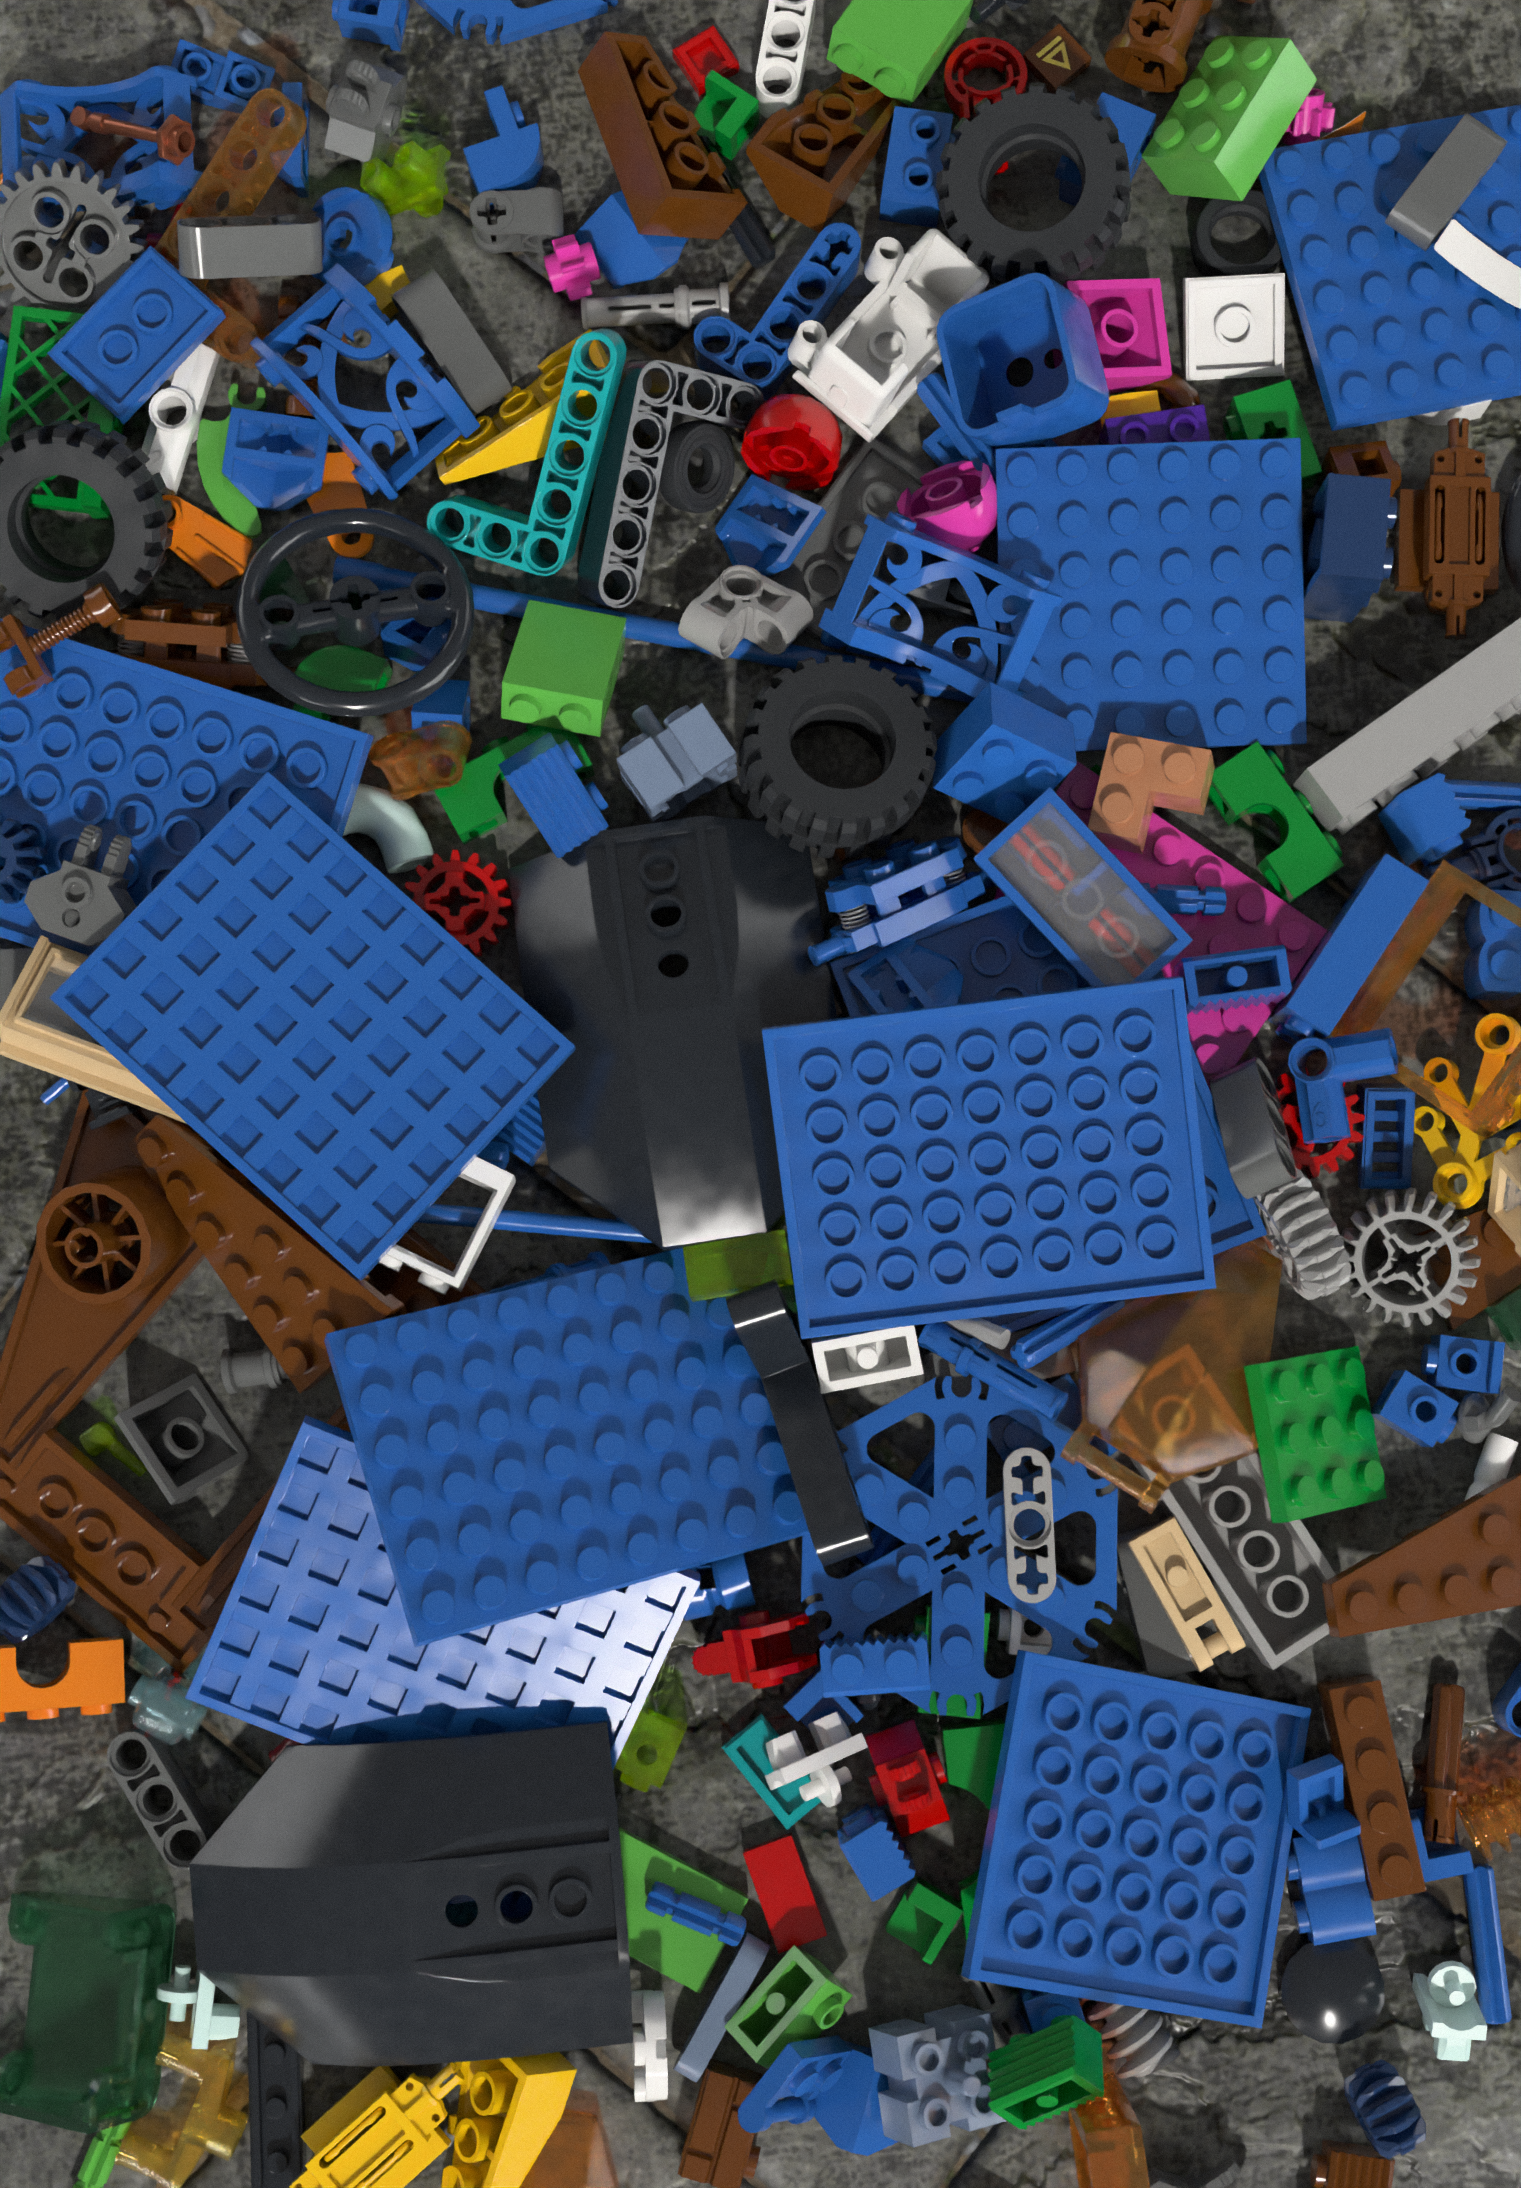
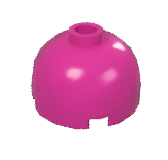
[897,460,997,553]

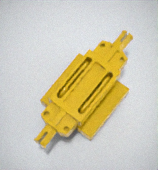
[289,2062,464,2188]

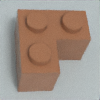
[1088,732,1215,854]

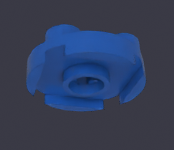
[311,187,394,286]

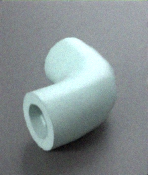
[343,783,434,874]

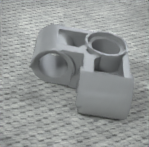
[678,565,813,659]

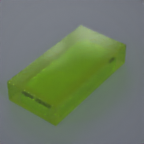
[683,1229,794,1302]

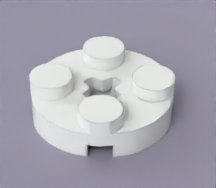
[631,1990,668,2102]

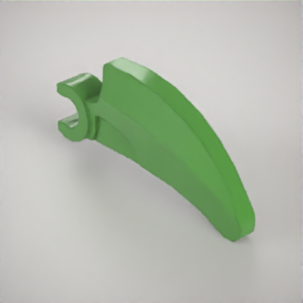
[197,384,267,539]

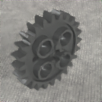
[0,158,148,314]

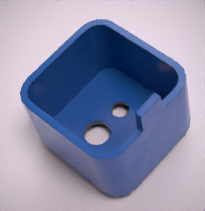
[937,272,1110,449]

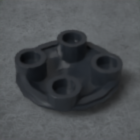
[1279,1940,1384,2044]

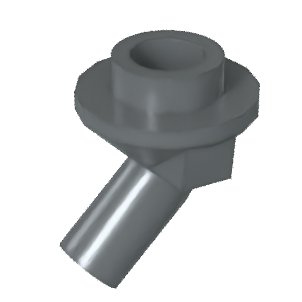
[1455,1386,1521,1443]

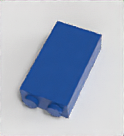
[1268,853,1430,1046]

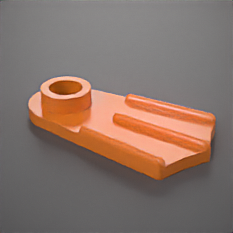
[306,452,375,559]
[162,495,254,590]

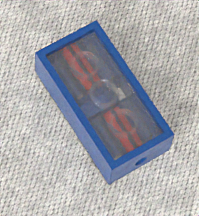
[973,787,1193,987]

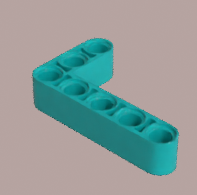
[427,328,627,576]

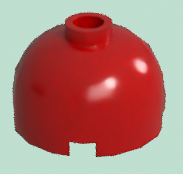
[741,394,843,490]

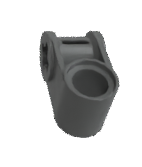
[469,187,565,254]

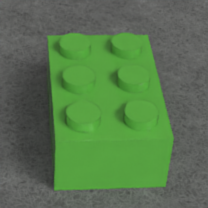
[1141,35,1317,201]

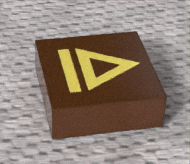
[1023,23,1092,94]

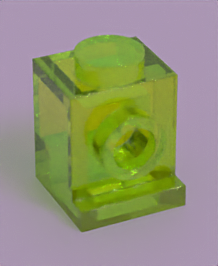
[614,1706,687,1792]

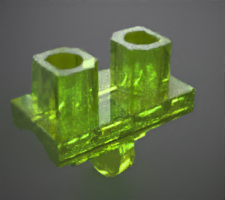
[360,141,451,218]

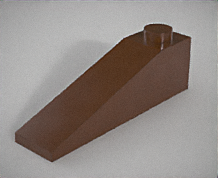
[746,72,906,233]

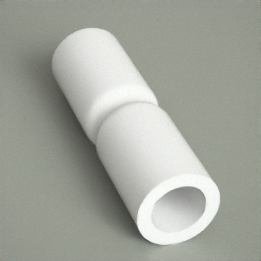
[1464,1432,1519,1501]

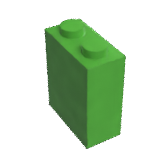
[827,0,974,106]
[501,600,627,737]

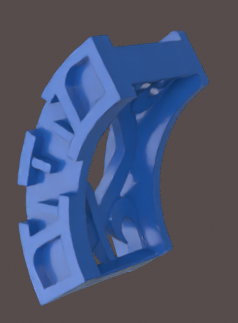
[0,65,203,219]
[249,263,481,502]
[819,511,1063,698]

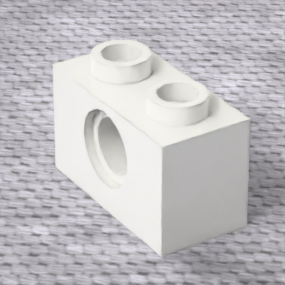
[811,1325,924,1394]

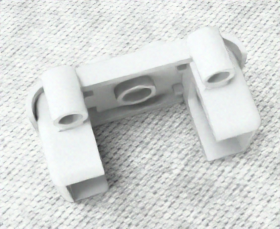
[787,229,990,443]

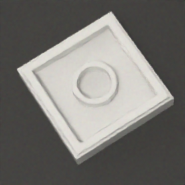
[1183,273,1285,381]

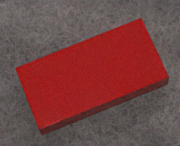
[743,1832,827,1954]

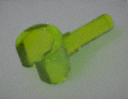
[79,1422,147,1477]

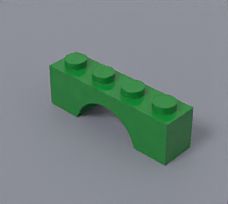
[940,1718,1005,1943]

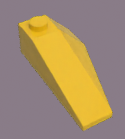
[434,329,610,485]
[441,2052,577,2188]

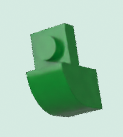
[292,645,393,722]

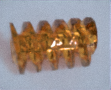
[1457,1776,1521,1862]

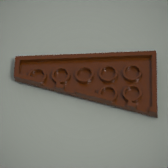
[128,1114,404,1394]
[1322,1472,1521,1638]

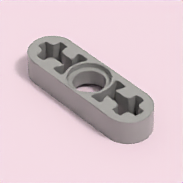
[1003,1447,1056,1603]

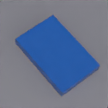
[47,245,226,425]

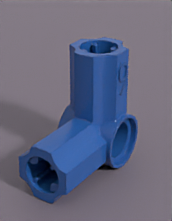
[1288,1028,1399,1144]

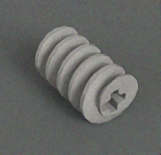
[1078,1998,1181,2079]

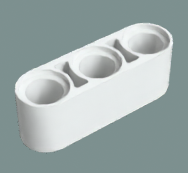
[756,0,816,119]

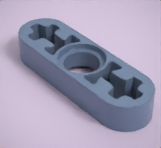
[673,1932,770,2082]

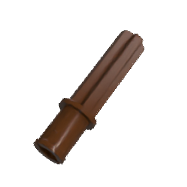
[1420,1683,1465,1844]

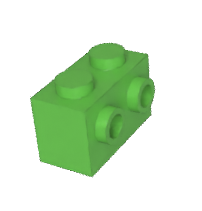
[724,1945,853,2069]

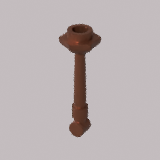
[70,106,195,166]

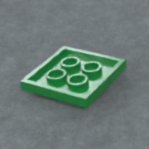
[1244,1346,1387,1524]

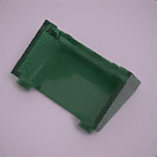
[0,1891,176,2135]

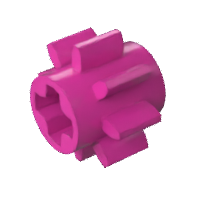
[1282,88,1335,145]
[543,234,601,301]

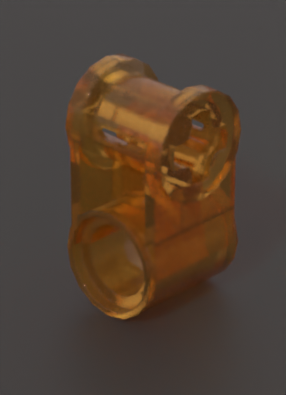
[368,721,472,800]

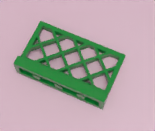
[0,305,125,521]

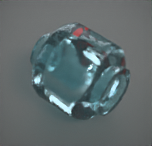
[128,1666,209,1745]

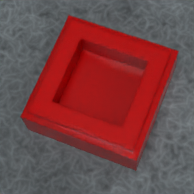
[672,25,739,96]

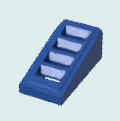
[1356,1083,1416,1189]

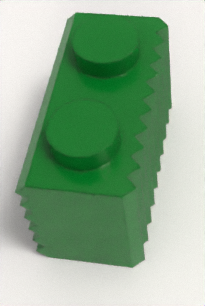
[987,2015,1104,2129]

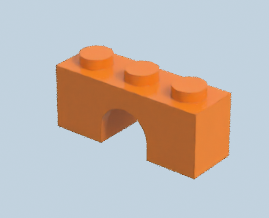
[0,1636,125,1722]

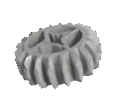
[1253,1168,1351,1300]
[1341,1188,1481,1327]

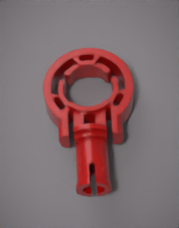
[944,37,1027,175]

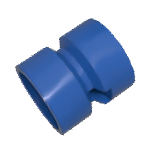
[684,1553,756,1621]

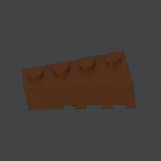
[578,31,748,240]

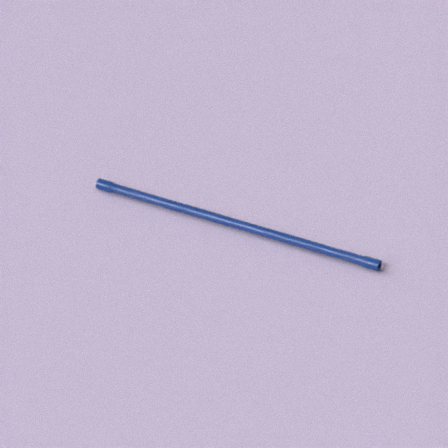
[332,555,975,703]

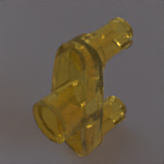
[114,2031,249,2188]

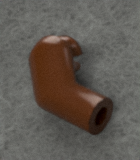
[1133,373,1201,409]

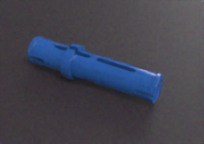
[918,1322,1069,1423]

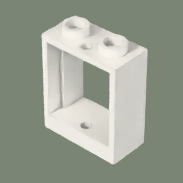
[378,1157,516,1295]

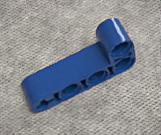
[694,223,861,401]

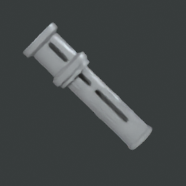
[581,282,731,330]

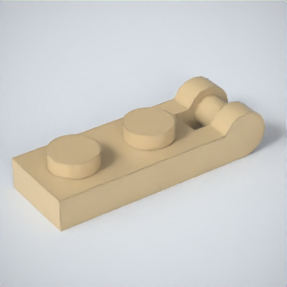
[1127,1516,1246,1672]

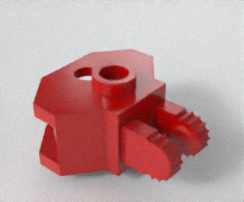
[691,1609,818,1689]
[864,1717,950,1838]

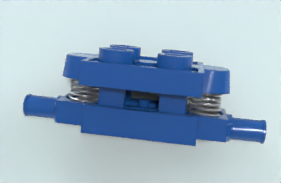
[808,836,995,967]

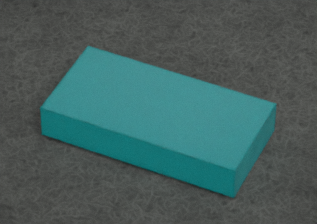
[722,1713,821,1830]

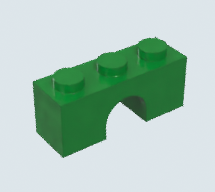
[430,723,595,845]
[1208,741,1344,905]

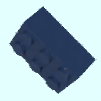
[1302,473,1397,623]

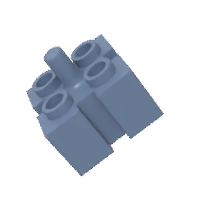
[617,703,737,823]
[868,2004,1006,2147]

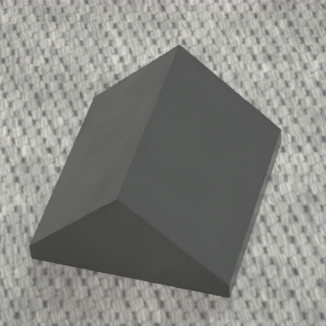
[114,1373,251,1505]

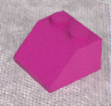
[1053,278,1172,395]

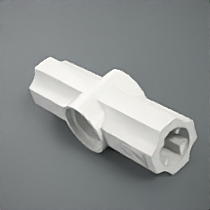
[141,343,220,495]

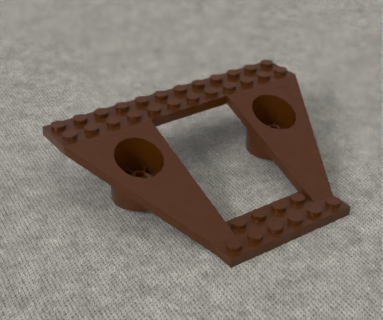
[0,1090,487,1673]

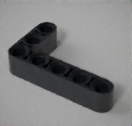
[577,359,765,608]
[726,1279,874,1566]

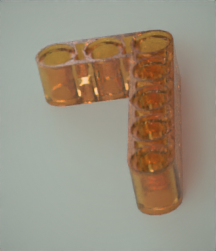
[154,88,307,369]

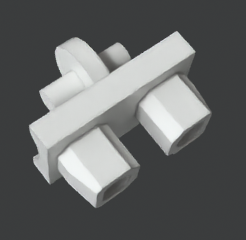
[765,1711,868,1808]

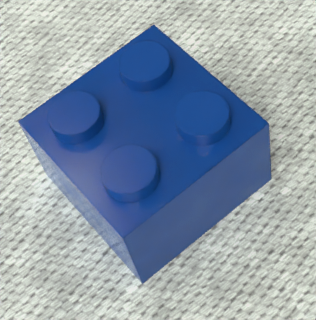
[933,682,1077,824]

